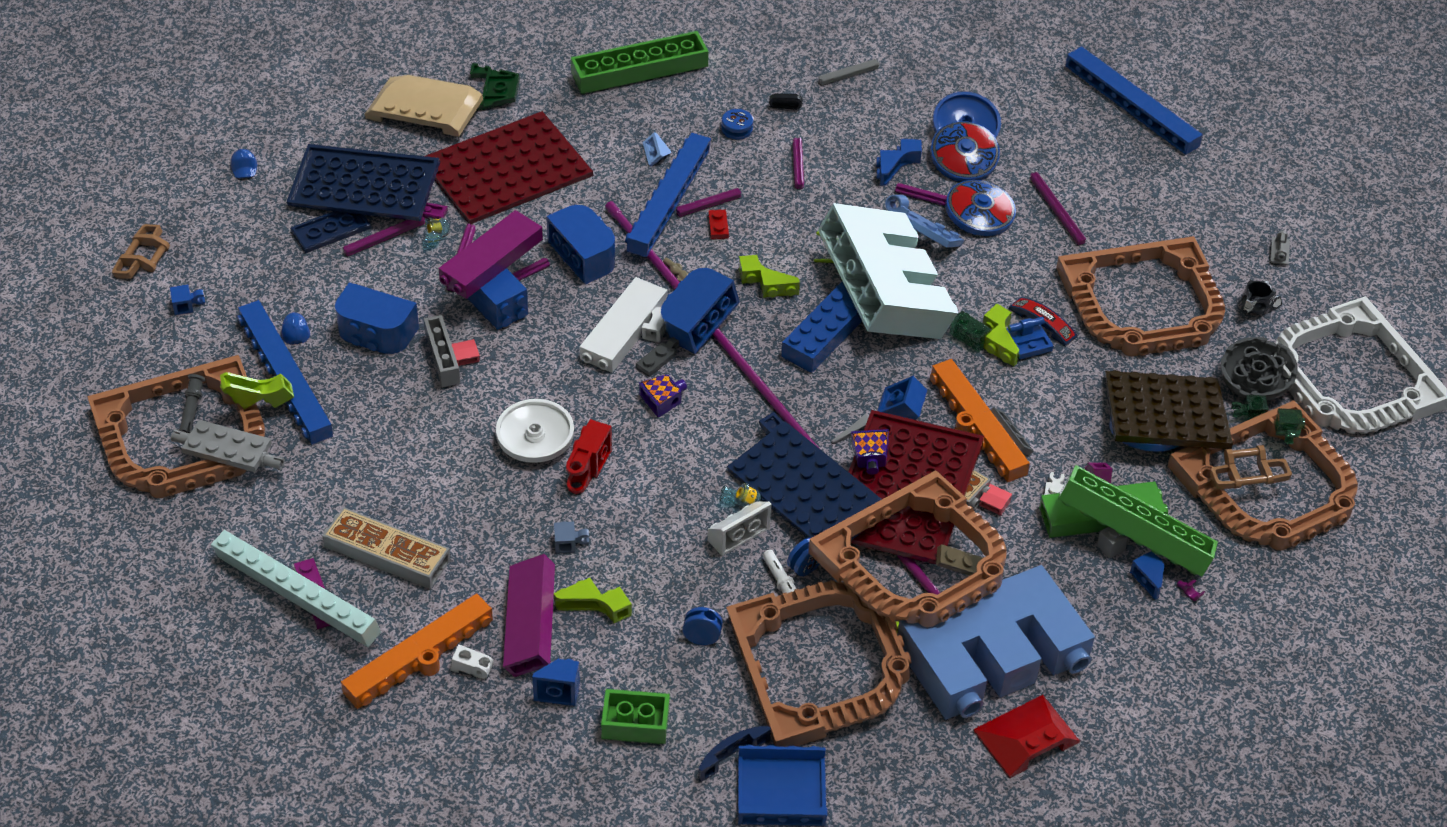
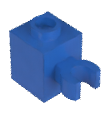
[170,285,205,315]

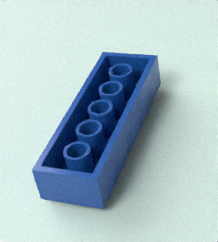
[781,281,862,373]

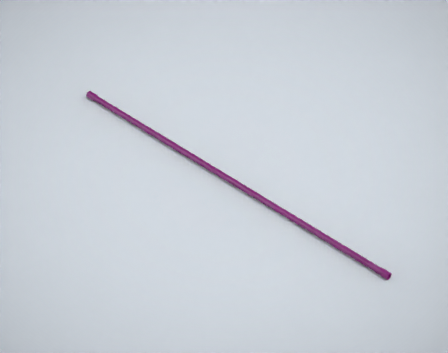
[605,201,941,595]

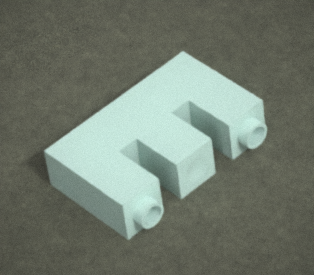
[818,203,958,339]

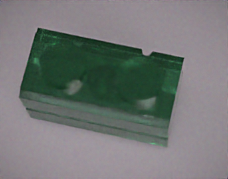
[949,311,992,352]

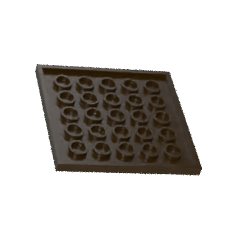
[1104,370,1233,449]

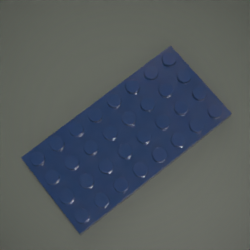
[287,144,440,221]
[727,421,882,541]

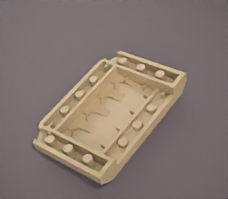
[365,75,483,137]

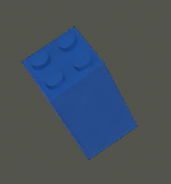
[467,268,528,330]

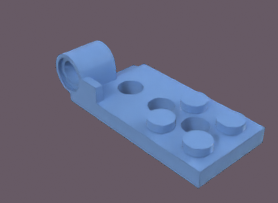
[885,195,964,247]

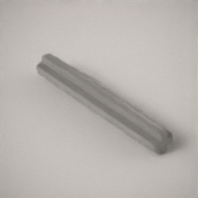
[819,59,879,85]

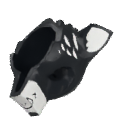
[1241,280,1282,314]

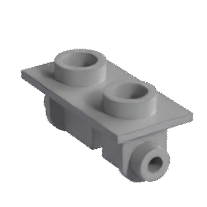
[1271,230,1290,265]

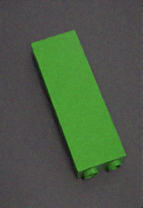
[1039,481,1168,538]

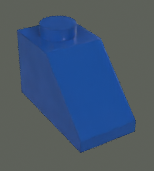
[1130,551,1165,600]

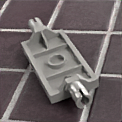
[171,420,285,472]

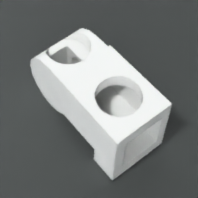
[642,307,666,343]
[451,645,494,679]

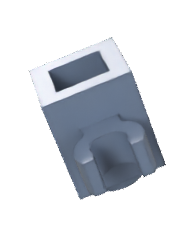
[554,521,589,554]

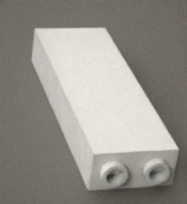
[580,277,668,373]

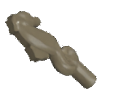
[663,257,688,282]

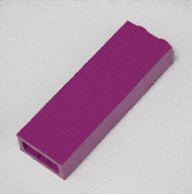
[438,210,543,299]
[503,554,555,677]

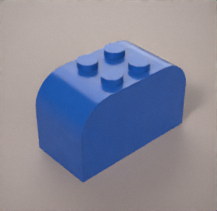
[546,205,615,285]
[661,268,740,354]
[335,282,419,354]

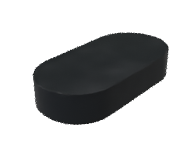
[769,93,803,110]

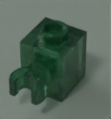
[1231,395,1269,421]
[1274,408,1305,444]

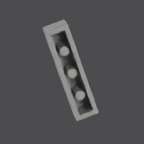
[424,315,460,387]

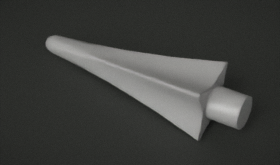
[831,413,868,444]

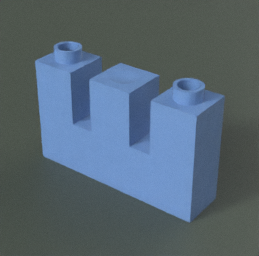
[897,565,1095,720]

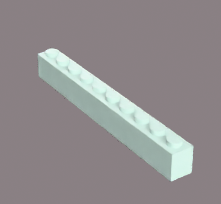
[211,530,381,647]

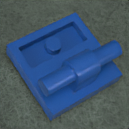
[1006,317,1054,360]

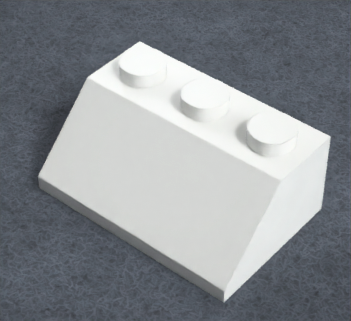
[708,502,771,556]

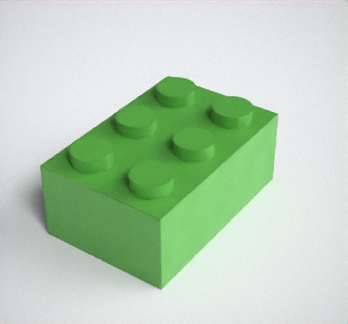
[601,689,670,744]

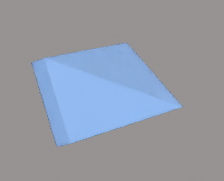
[642,132,671,167]

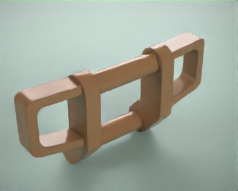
[112,224,170,279]
[1210,445,1292,489]

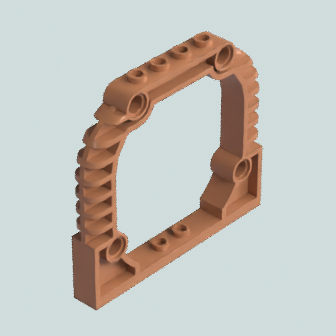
[1056,236,1225,356]
[87,355,265,498]
[1167,400,1358,551]
[809,470,1006,627]
[726,580,911,747]

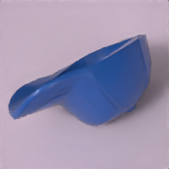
[230,149,257,179]
[281,312,310,345]

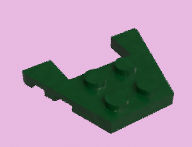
[470,63,520,111]

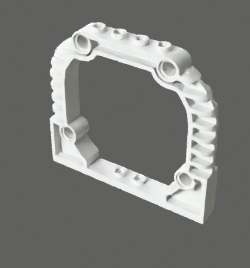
[1274,296,1447,434]

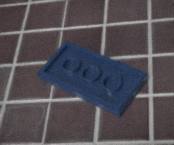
[290,211,371,253]

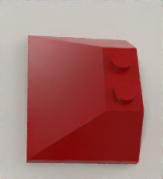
[973,695,1080,778]

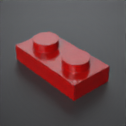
[708,209,729,239]

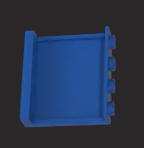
[738,745,827,826]

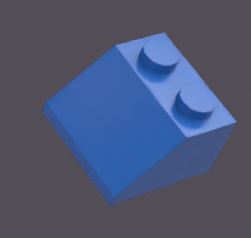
[877,376,927,420]
[532,659,580,706]

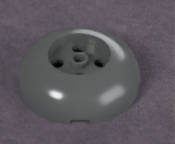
[1220,337,1298,402]

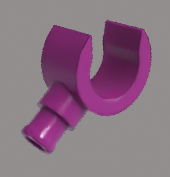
[1177,580,1205,601]

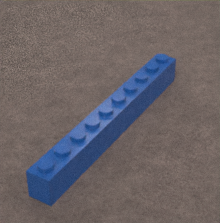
[1065,46,1203,155]
[625,133,711,257]
[237,300,333,445]

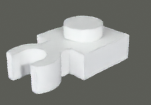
[1044,472,1065,495]

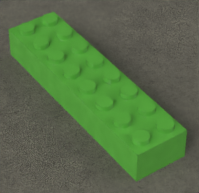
[571,31,709,94]
[1058,465,1218,577]

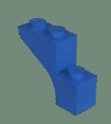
[876,139,922,186]

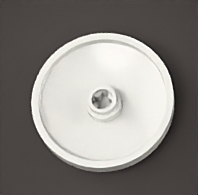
[496,399,574,463]

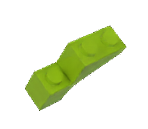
[739,255,800,298]
[982,304,1019,367]
[220,372,294,409]
[554,578,632,623]

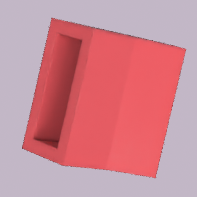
[452,339,480,366]
[979,484,1012,516]

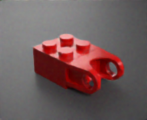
[566,419,612,494]

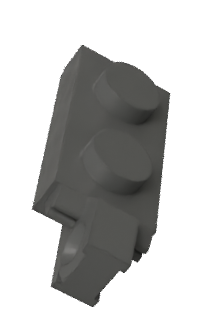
[636,337,680,377]

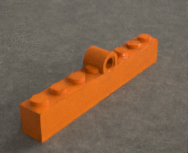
[930,359,1030,482]
[341,593,493,709]

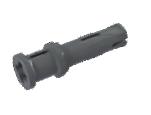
[179,374,206,433]

